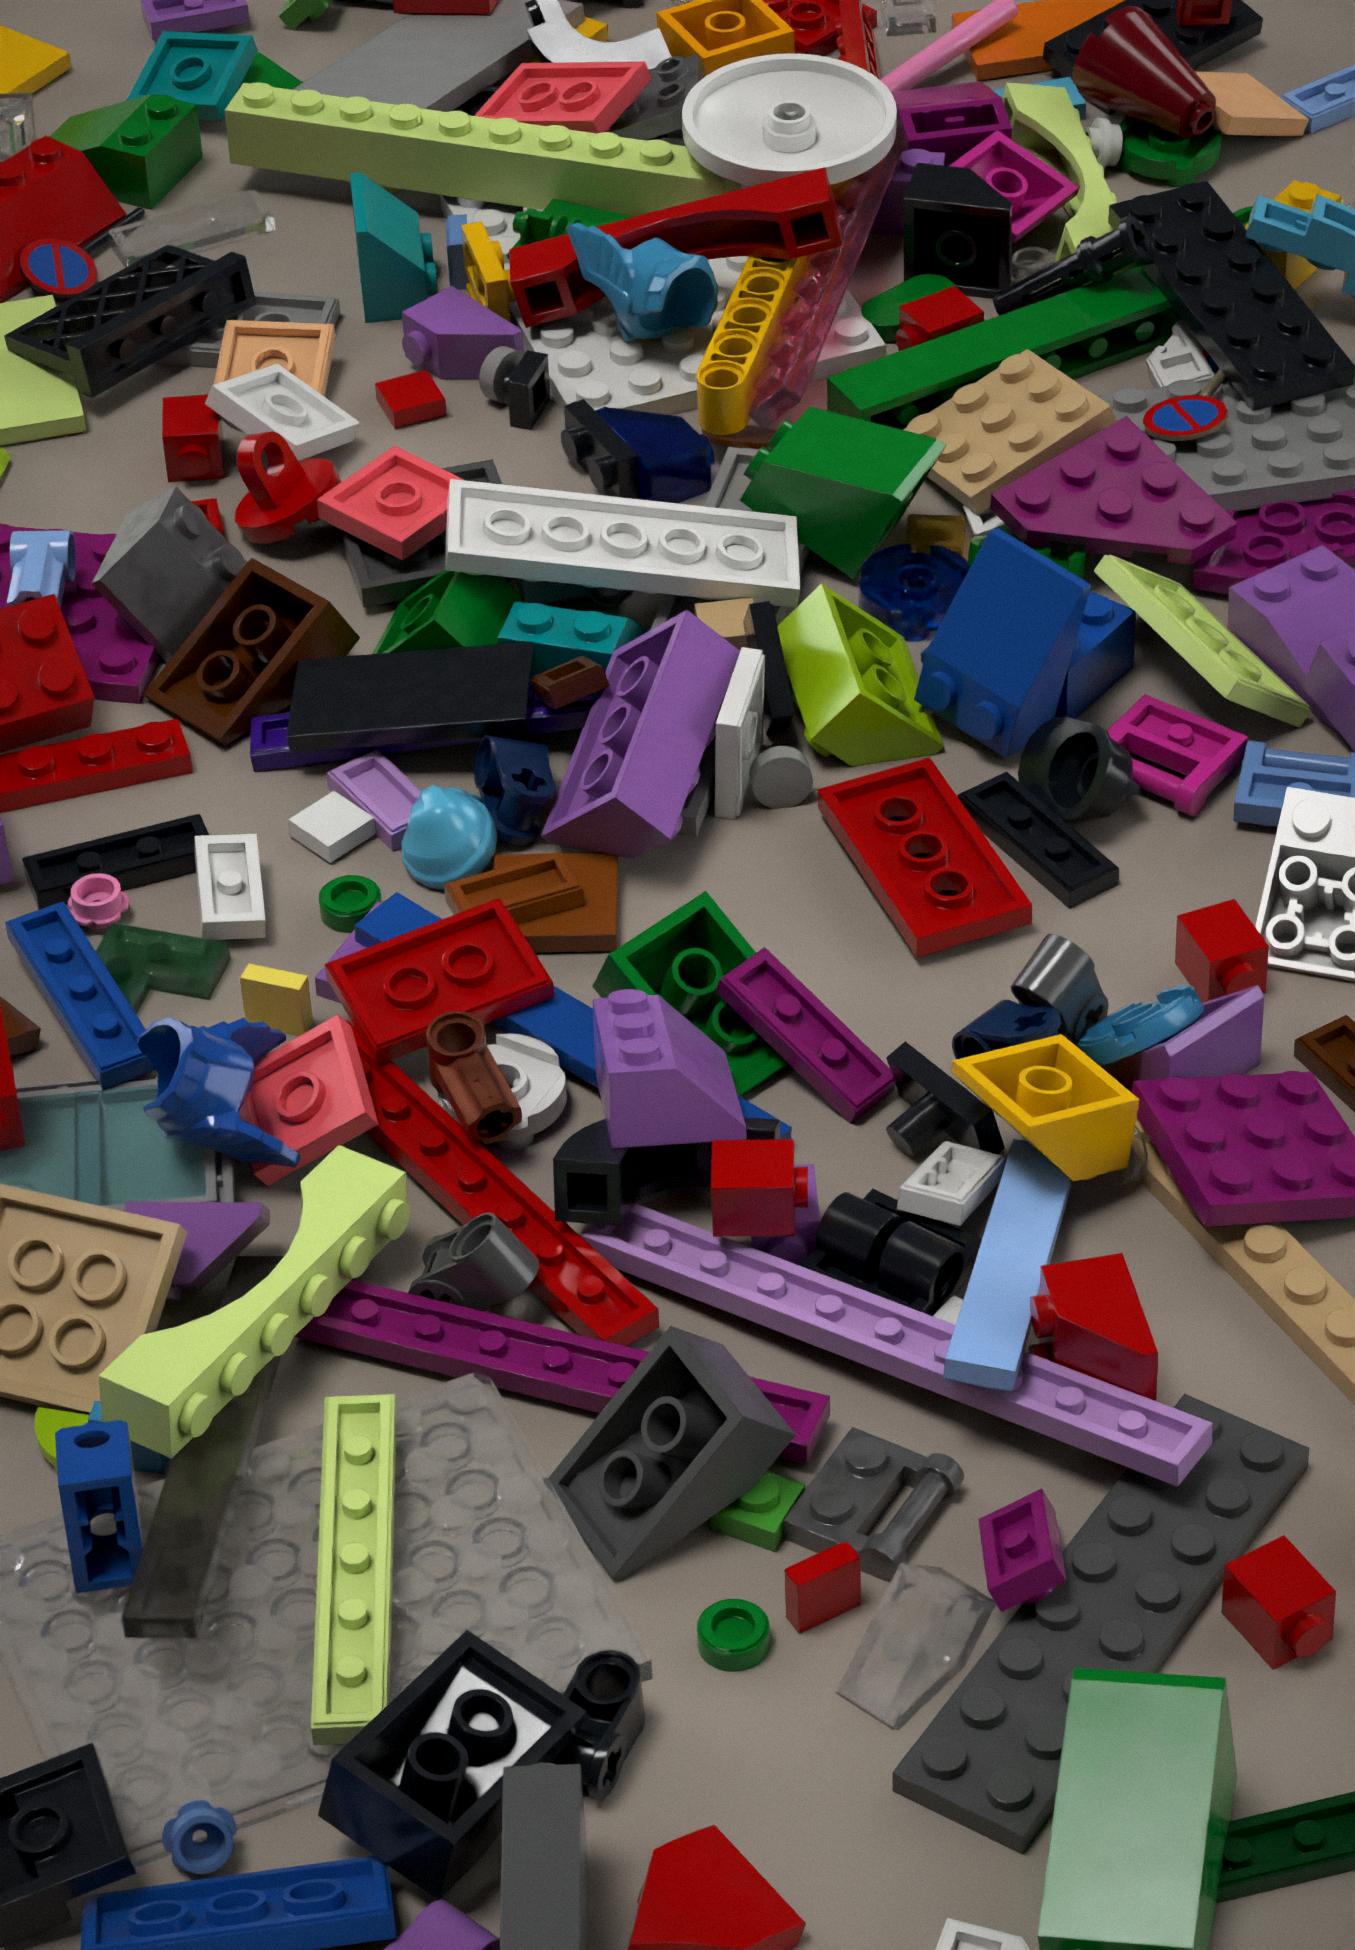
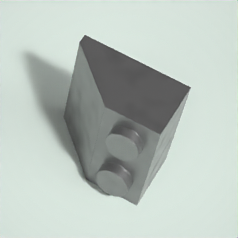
[91,486,247,663]

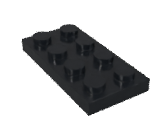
[1042,0,1263,115]

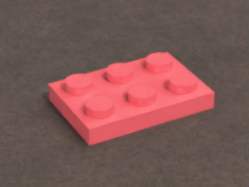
[474,61,652,133]

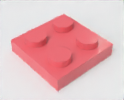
[317,446,466,561]
[239,1014,379,1186]

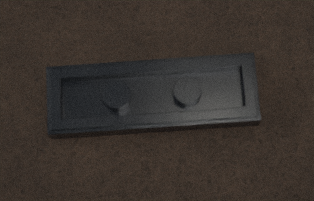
[958,771,1119,909]
[22,814,209,910]

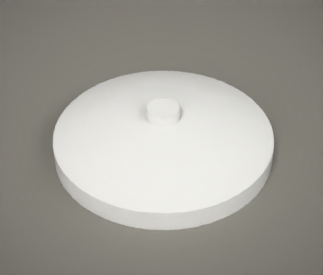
[682,53,897,186]

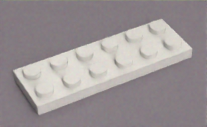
[445,479,800,608]

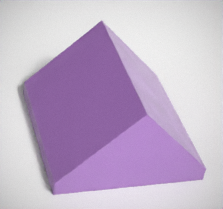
[1100,985,1264,1091]

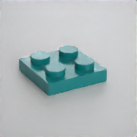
[126,31,258,121]

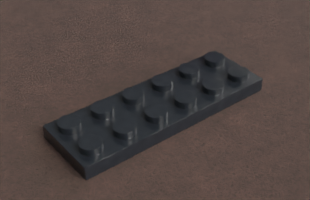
[1108,181,1355,411]

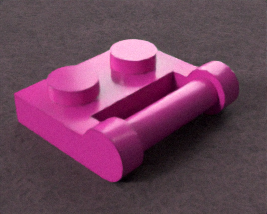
[1107,694,1248,816]

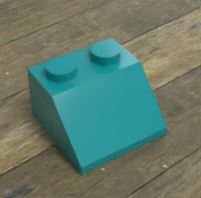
[350,172,438,323]
[498,601,647,676]

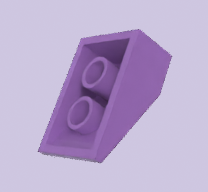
[1227,545,1355,734]

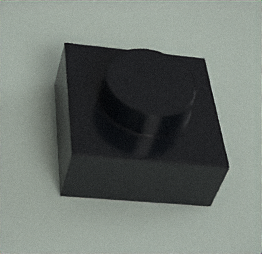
[502,350,551,430]

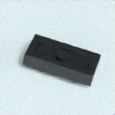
[561,399,640,499]

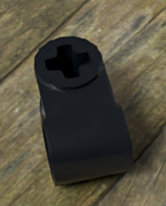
[552,1650,645,1800]

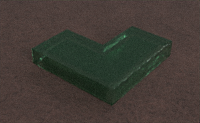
[96,923,231,1015]

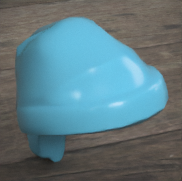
[401,785,497,890]

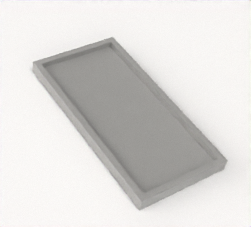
[292,0,585,112]

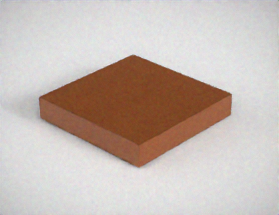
[493,852,619,953]

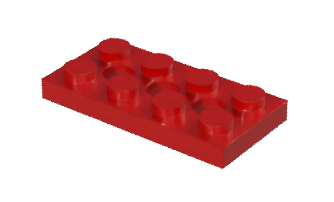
[817,757,1032,958]

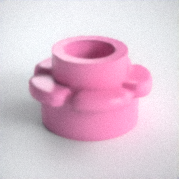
[68,873,129,930]

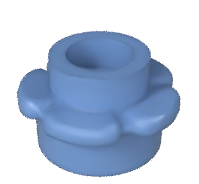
[162,1800,237,1874]

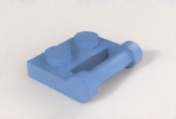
[1233,740,1355,826]

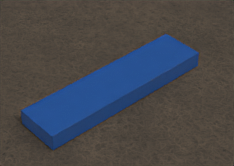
[5,901,155,1090]

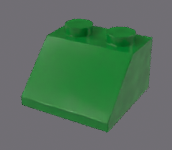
[372,570,522,654]

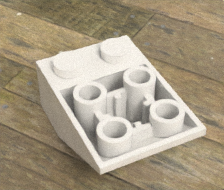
[1255,787,1355,982]

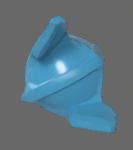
[567,222,718,342]

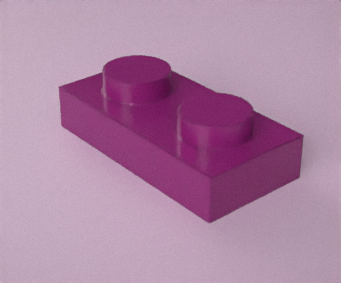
[978,1488,1067,1612]

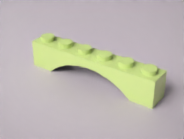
[1002,82,1141,288]
[99,1145,411,1459]

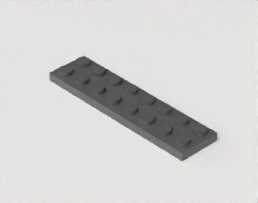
[892,1393,1309,1855]

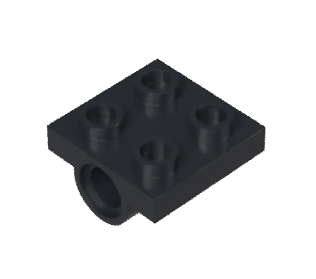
[799,1188,982,1316]

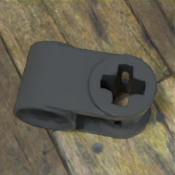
[1010,934,1109,1047]
[408,1212,540,1311]

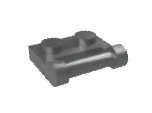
[783,1427,964,1580]

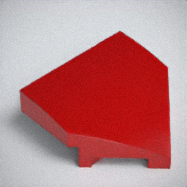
[627,1825,806,1950]

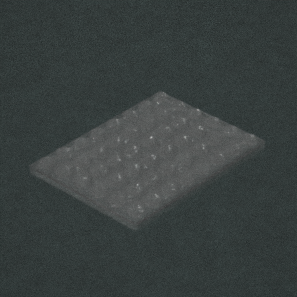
[0,1372,653,1868]

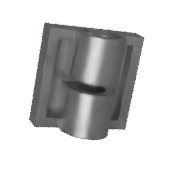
[609,54,705,141]

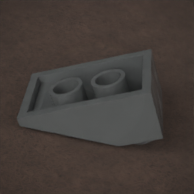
[543,1326,796,1581]

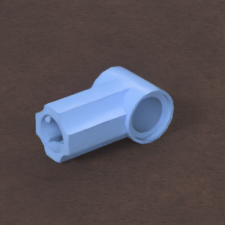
[6,530,76,608]

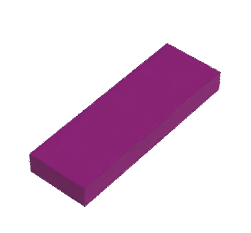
[715,947,896,1124]

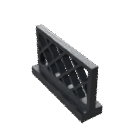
[4,244,257,398]

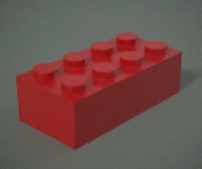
[0,593,95,753]

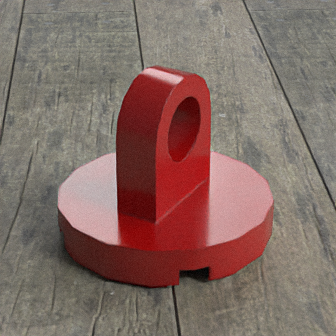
[235,431,342,544]

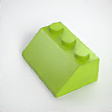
[777,583,944,767]

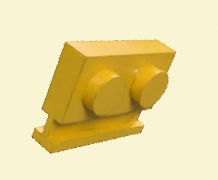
[461,221,516,323]

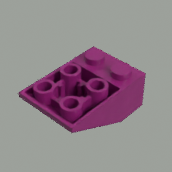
[891,81,1012,166]

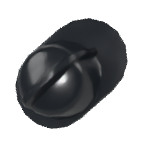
[1018,717,1142,820]

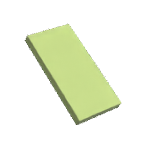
[0,295,86,446]
[1094,554,1311,728]

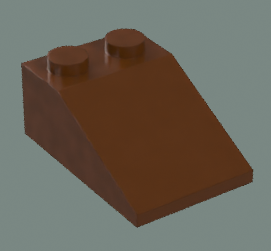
[143,557,360,746]

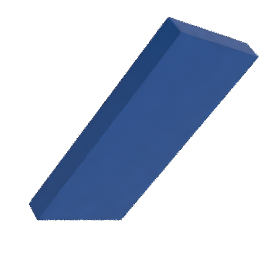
[80,1856,397,1950]

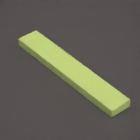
[311,1394,397,1745]

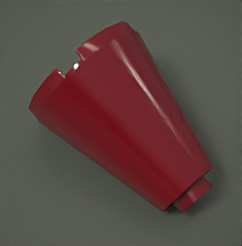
[1072,6,1216,139]

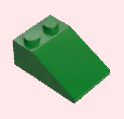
[50,94,203,210]
[592,891,790,1097]

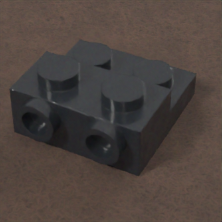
[0,1742,136,1948]

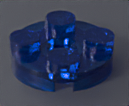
[858,544,970,642]

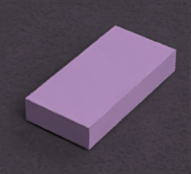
[326,749,421,851]

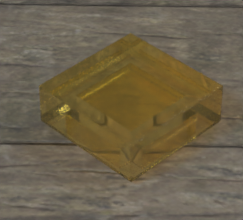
[905,514,965,567]

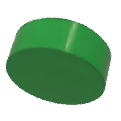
[319,875,382,933]
[697,1599,770,1672]

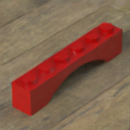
[509,167,843,328]

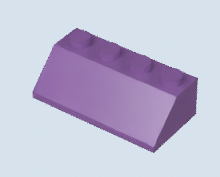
[541,610,740,859]

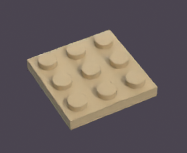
[903,349,1117,515]
[0,1183,188,1415]

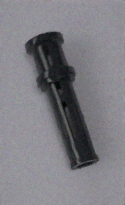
[992,216,1153,316]

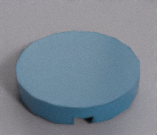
[1078,985,1204,1066]

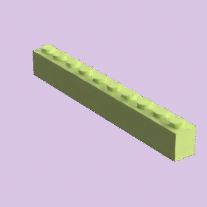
[224,82,741,216]

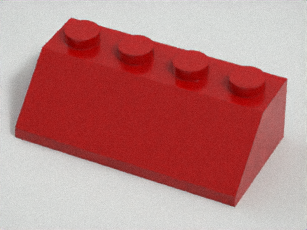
[0,135,126,303]

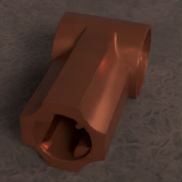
[426,1011,522,1145]

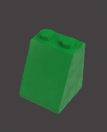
[739,406,947,579]

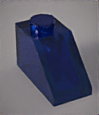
[595,407,715,503]

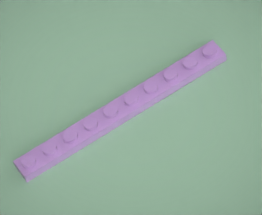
[582,1203,1212,1487]

